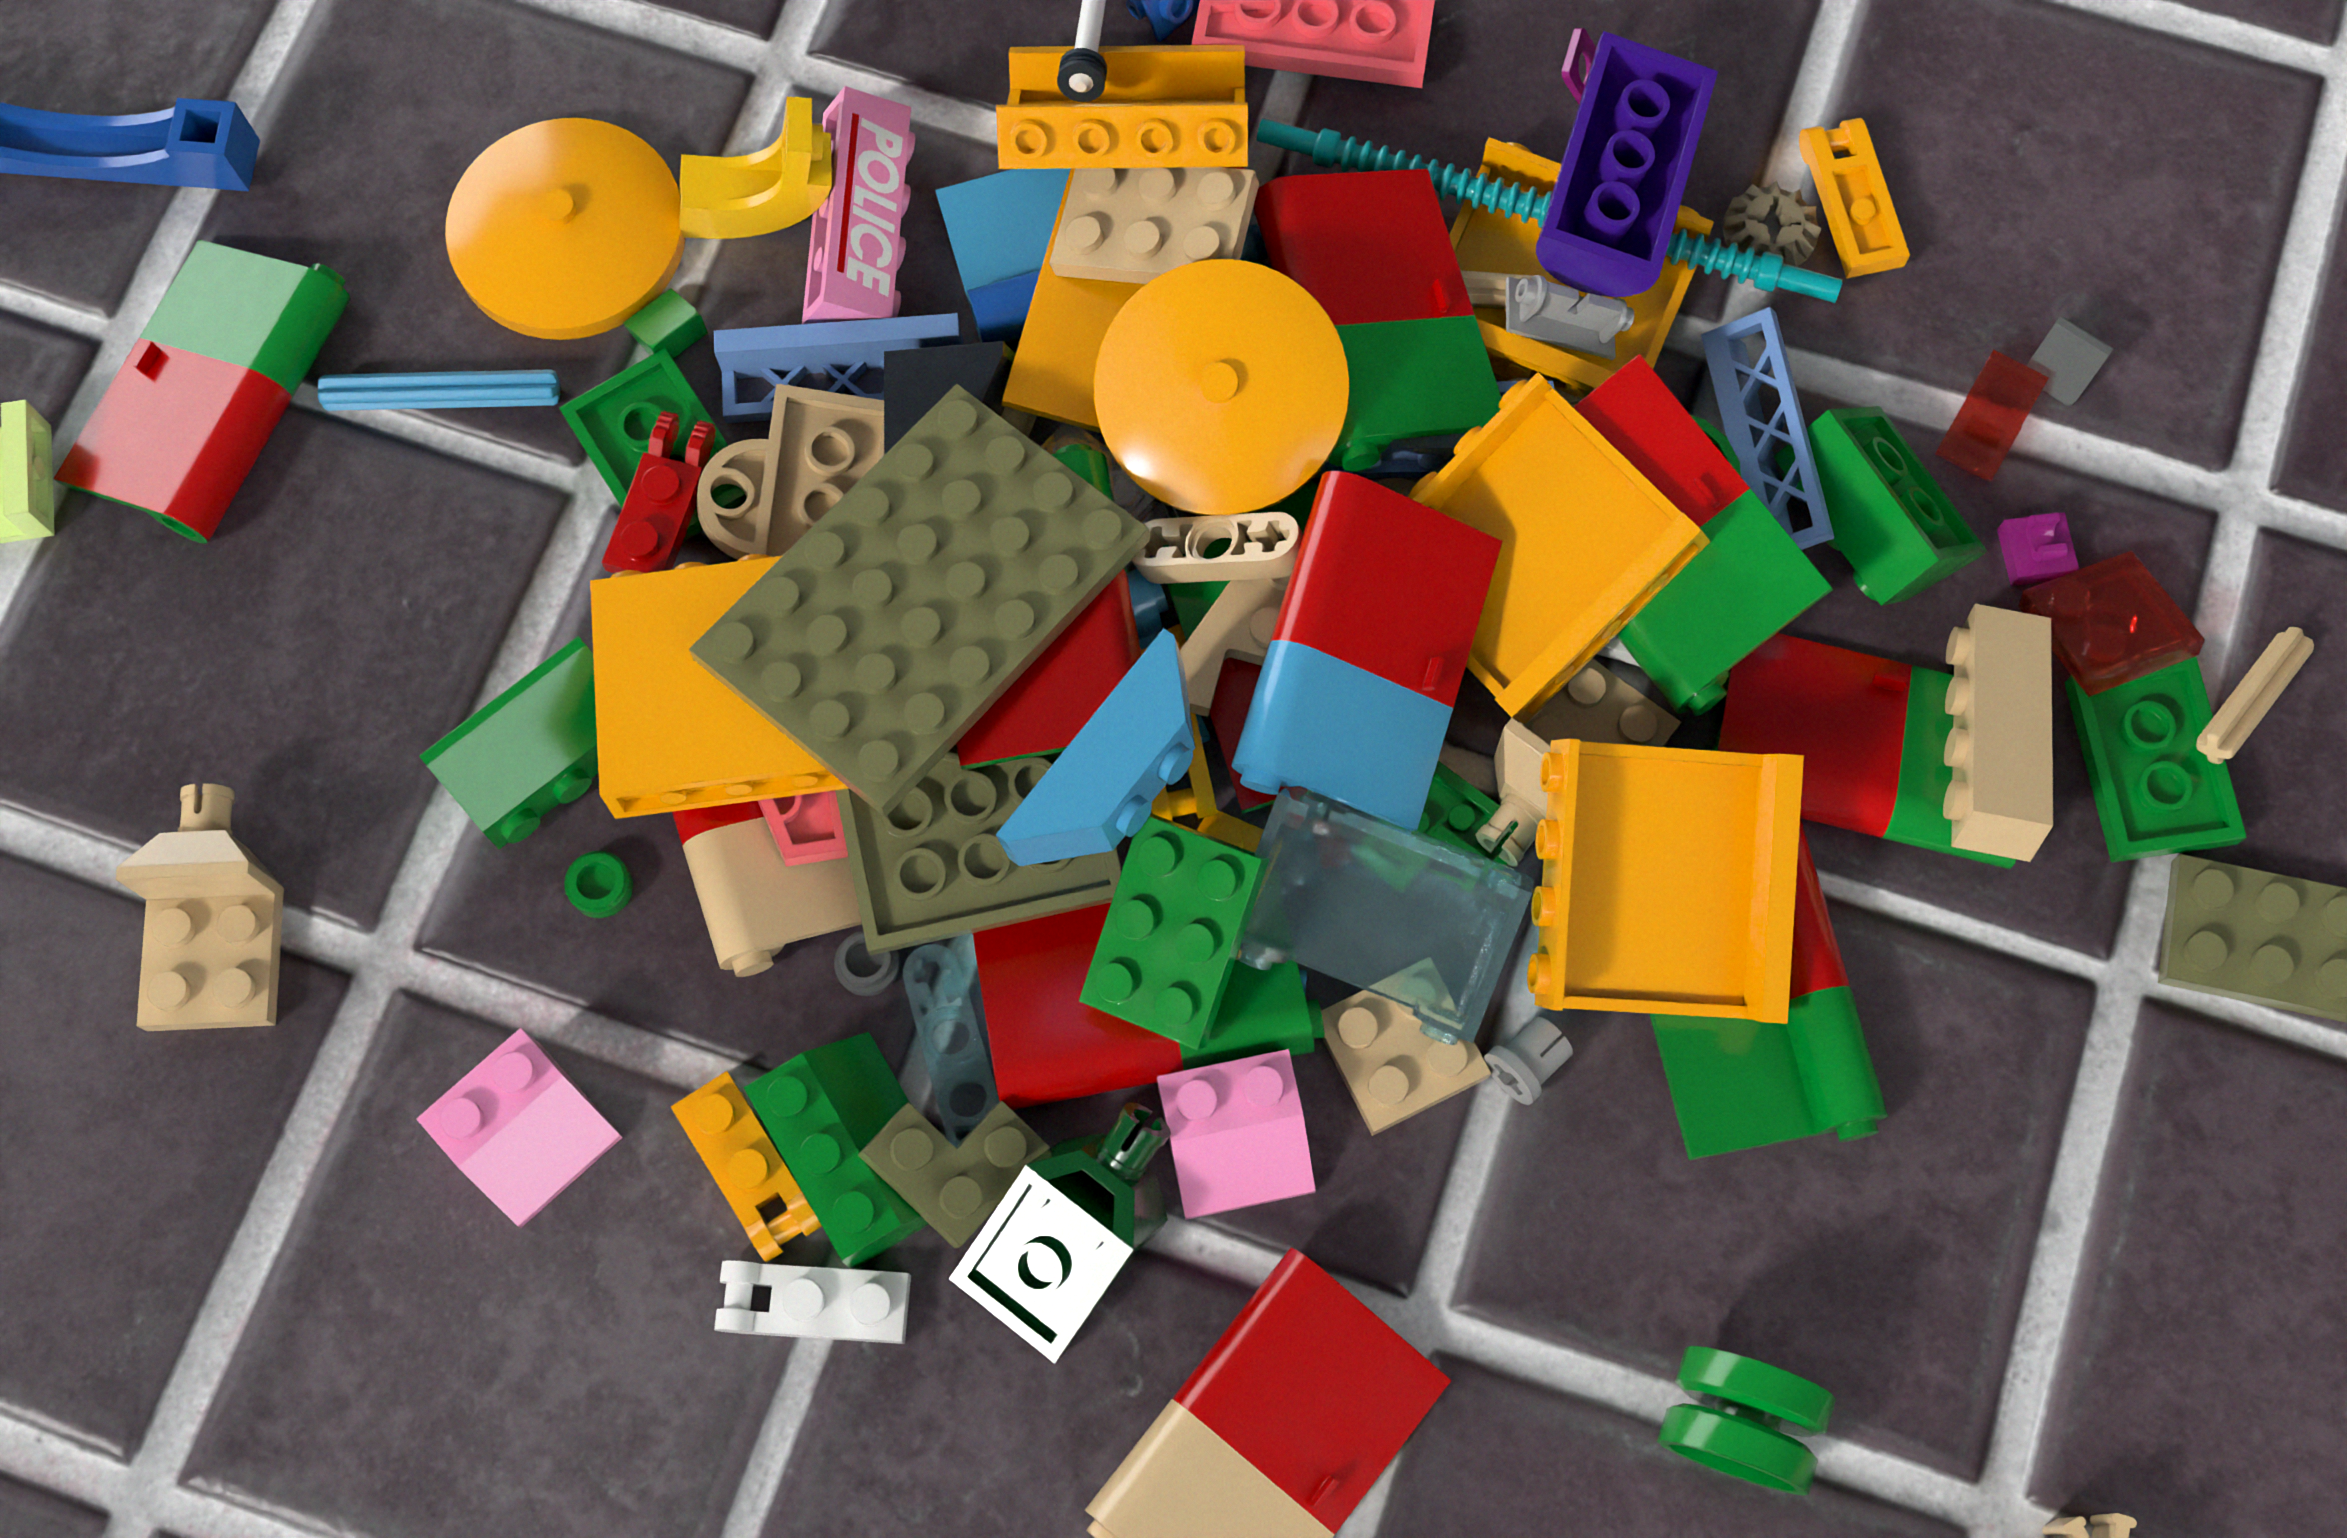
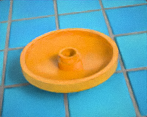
[445,118,686,340]
[1094,259,1349,516]

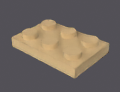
[1049,167,1259,284]

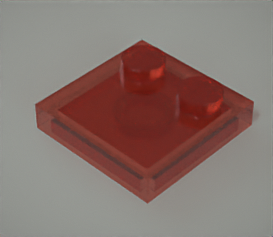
[2018,550,2205,697]

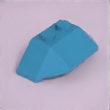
[996,628,1195,866]

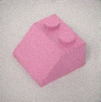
[416,1028,623,1228]
[1157,1049,1316,1220]

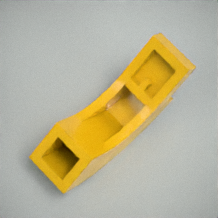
[679,96,832,239]

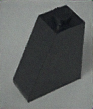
[884,341,1016,455]

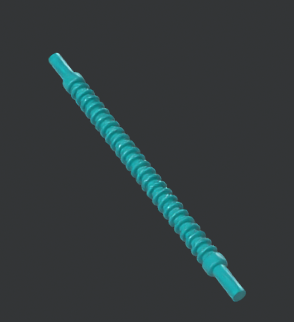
[1256,118,1843,303]

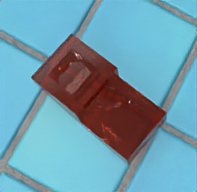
[1935,349,2049,482]

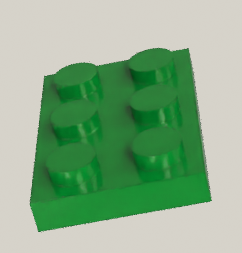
[559,347,747,542]
[2064,657,2247,863]
[1079,813,1270,1050]

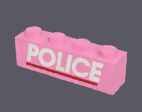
[802,86,915,324]

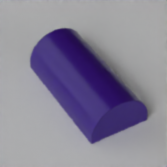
[1536,31,1718,297]

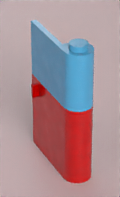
[1231,471,1503,831]

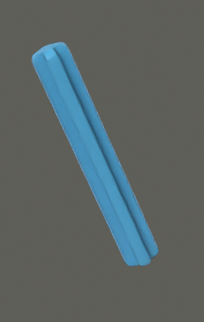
[317,369,561,411]

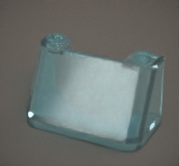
[1236,786,1534,1045]

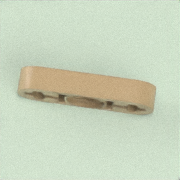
[1131,512,1303,584]

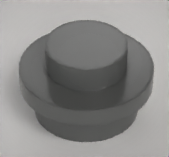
[834,931,900,996]

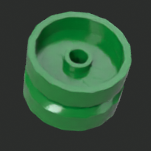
[1657,1346,1836,1496]

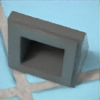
[2021,316,2113,406]

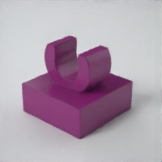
[1997,512,2079,586]

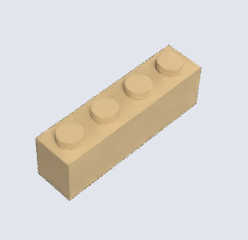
[1943,604,2053,862]

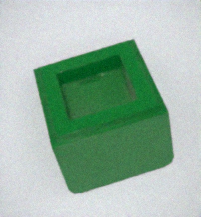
[623,288,708,359]

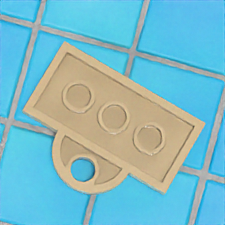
[697,383,884,560]

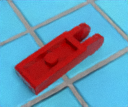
[601,411,716,573]

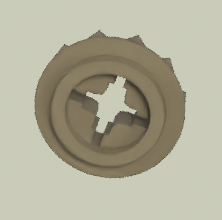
[1723,181,1821,267]

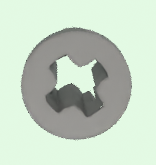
[1484,1017,1573,1105]

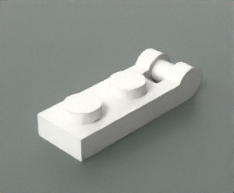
[714,1261,911,1344]

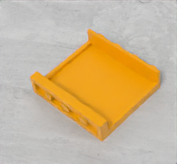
[996,45,1248,169]
[1449,137,1714,399]
[1408,372,1711,724]
[590,554,850,819]
[1527,739,1804,1024]

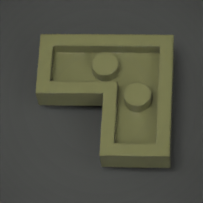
[858,1101,1050,1249]

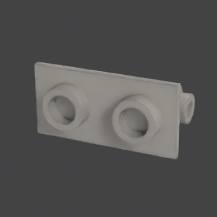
[1505,275,1634,360]

